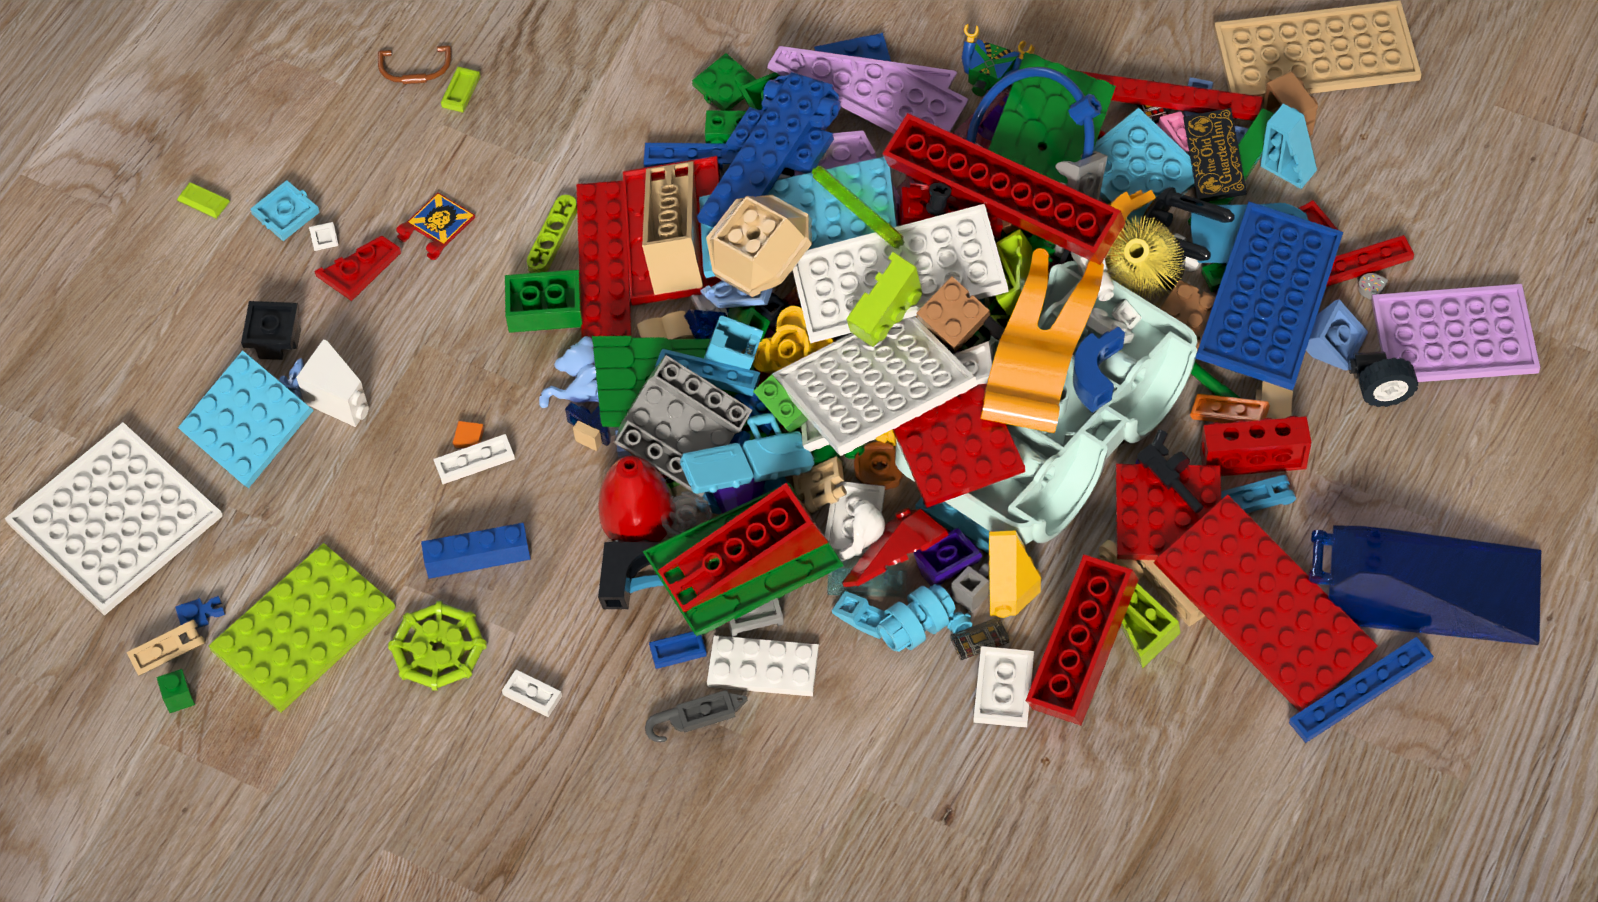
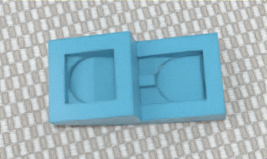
[832,591,885,639]

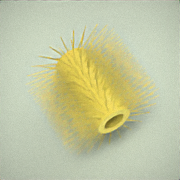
[1105,215,1186,301]

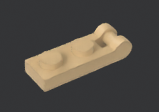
[127,620,206,676]

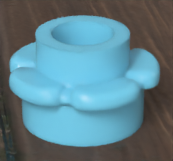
[947,612,972,636]

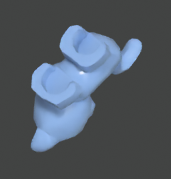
[539,336,599,408]

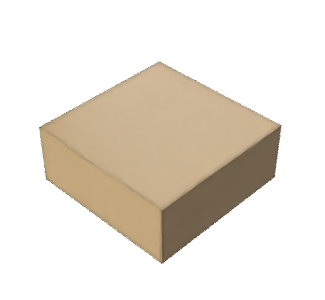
[573,421,602,451]

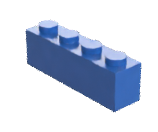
[421,522,531,579]

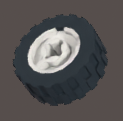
[1358,358,1419,407]

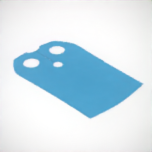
[1191,203,1308,263]

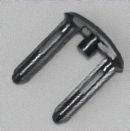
[1137,187,1235,261]

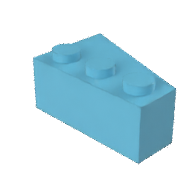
[1261,104,1317,189]

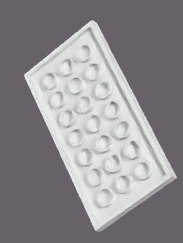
[793,204,1009,343]

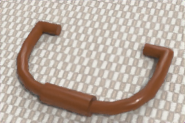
[378,45,451,84]

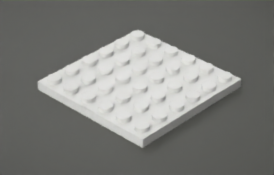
[772,316,978,456]
[5,422,222,616]

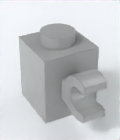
[951,563,989,613]

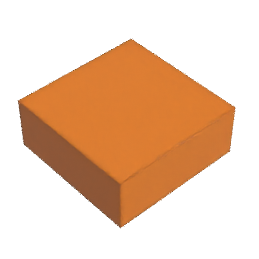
[453,421,484,449]

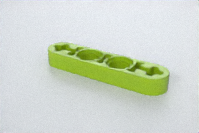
[526,195,577,273]

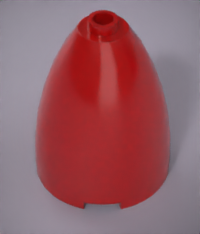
[598,456,676,542]

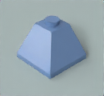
[1306,300,1368,371]

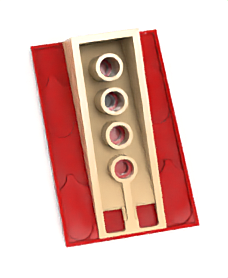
[623,156,722,306]

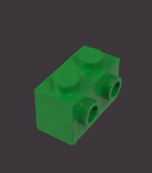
[705,110,746,144]

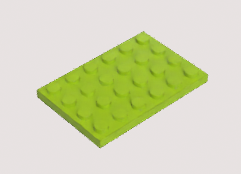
[208,543,396,713]

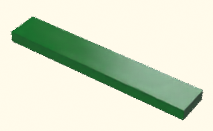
[1188,108,1274,226]

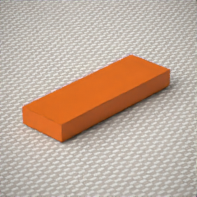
[1190,393,1270,423]

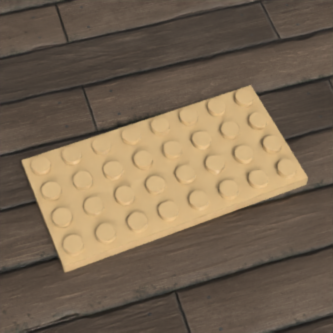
[1214,0,1422,99]

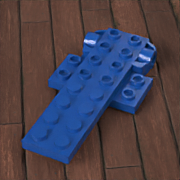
[697,72,841,227]

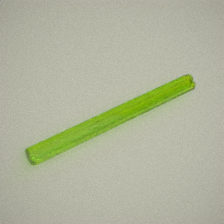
[812,166,905,249]

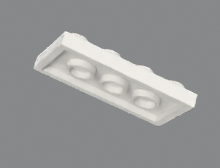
[707,635,819,696]

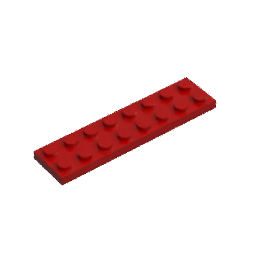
[576,181,632,339]

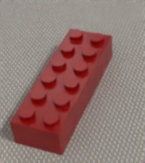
[1025,554,1139,726]

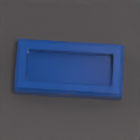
[649,631,707,669]

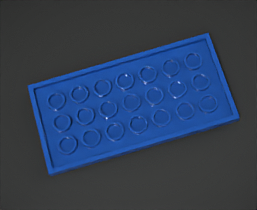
[1196,202,1343,391]

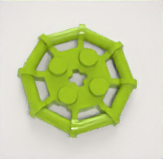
[388,601,487,691]

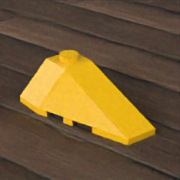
[988,531,1041,618]

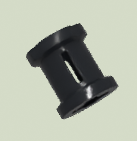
[926,183,952,216]

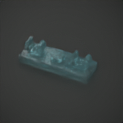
[827,568,907,598]

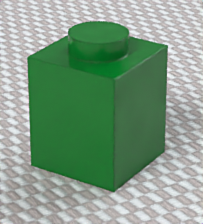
[156,669,195,714]

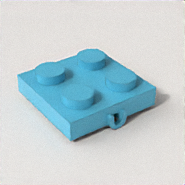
[250,180,320,241]

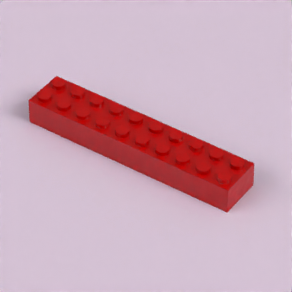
[882,113,1125,265]

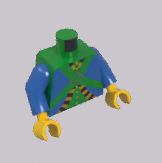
[961,24,1035,97]

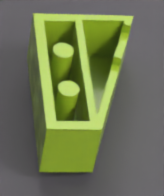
[995,229,1033,315]
[847,252,923,347]
[1121,583,1181,669]

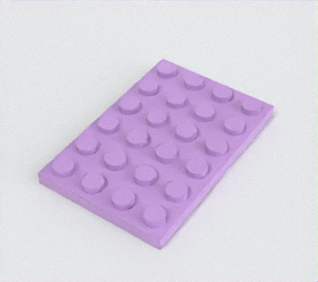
[1371,284,1540,382]

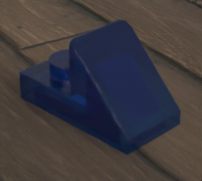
[684,309,727,339]
[565,402,610,446]

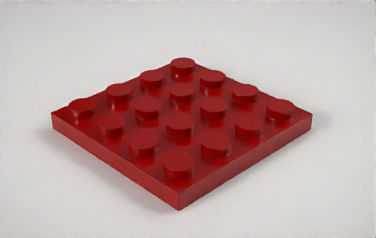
[892,384,1026,508]
[1116,464,1221,560]

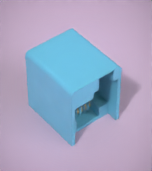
[704,316,764,370]

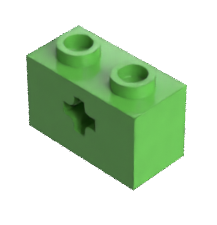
[753,375,808,432]

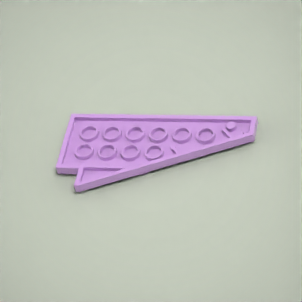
[767,46,969,134]

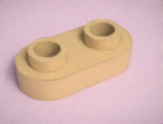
[1099,540,1144,581]

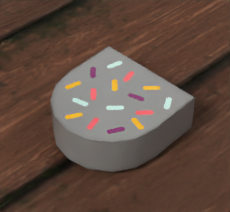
[1358,273,1388,300]

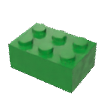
[505,270,582,333]

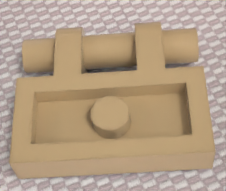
[793,456,847,513]

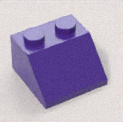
[913,528,982,586]

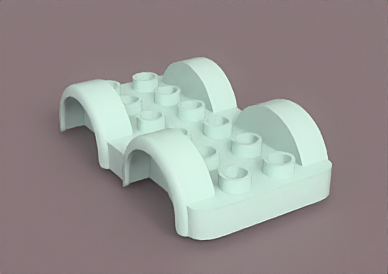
[895,261,1197,545]

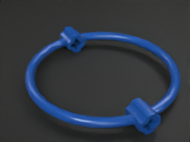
[966,67,1102,160]

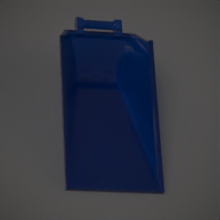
[1308,525,1541,645]

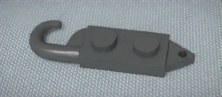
[645,690,748,743]

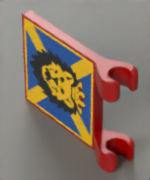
[396,193,475,260]

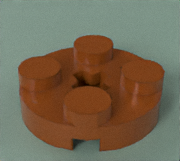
[854,442,904,490]

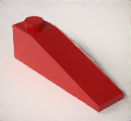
[842,508,949,587]

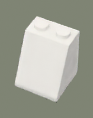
[296,339,369,427]

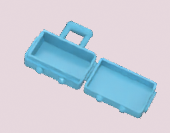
[680,413,814,494]

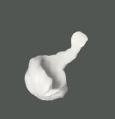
[836,500,885,561]

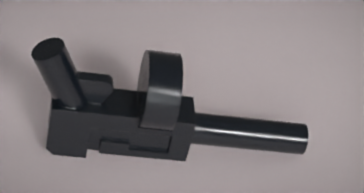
[1137,430,1204,513]

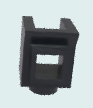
[755,292,790,333]

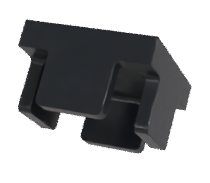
[241,301,301,360]

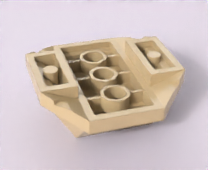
[706,195,812,297]

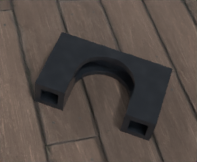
[598,540,666,609]

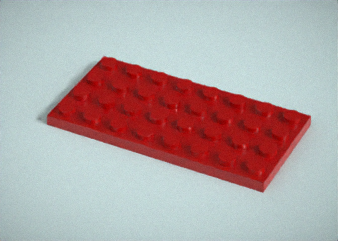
[1153,494,1378,712]

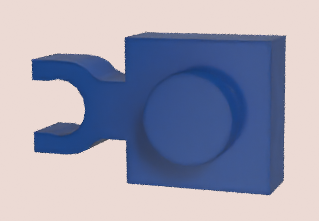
[175,596,225,629]

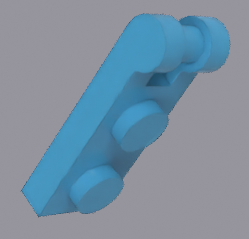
[1221,475,1296,513]

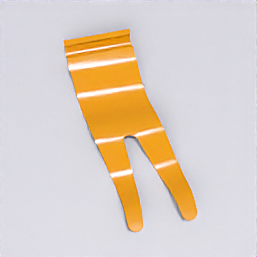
[981,248,1104,433]

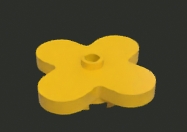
[752,306,836,374]

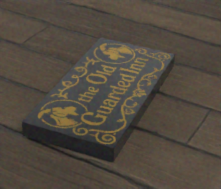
[1183,108,1247,202]

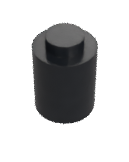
[1348,351,1387,379]

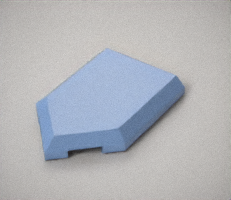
[700,280,773,308]

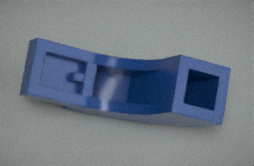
[1073,326,1125,413]

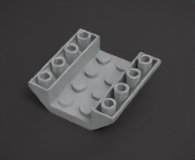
[614,355,752,497]

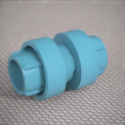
[878,584,955,652]

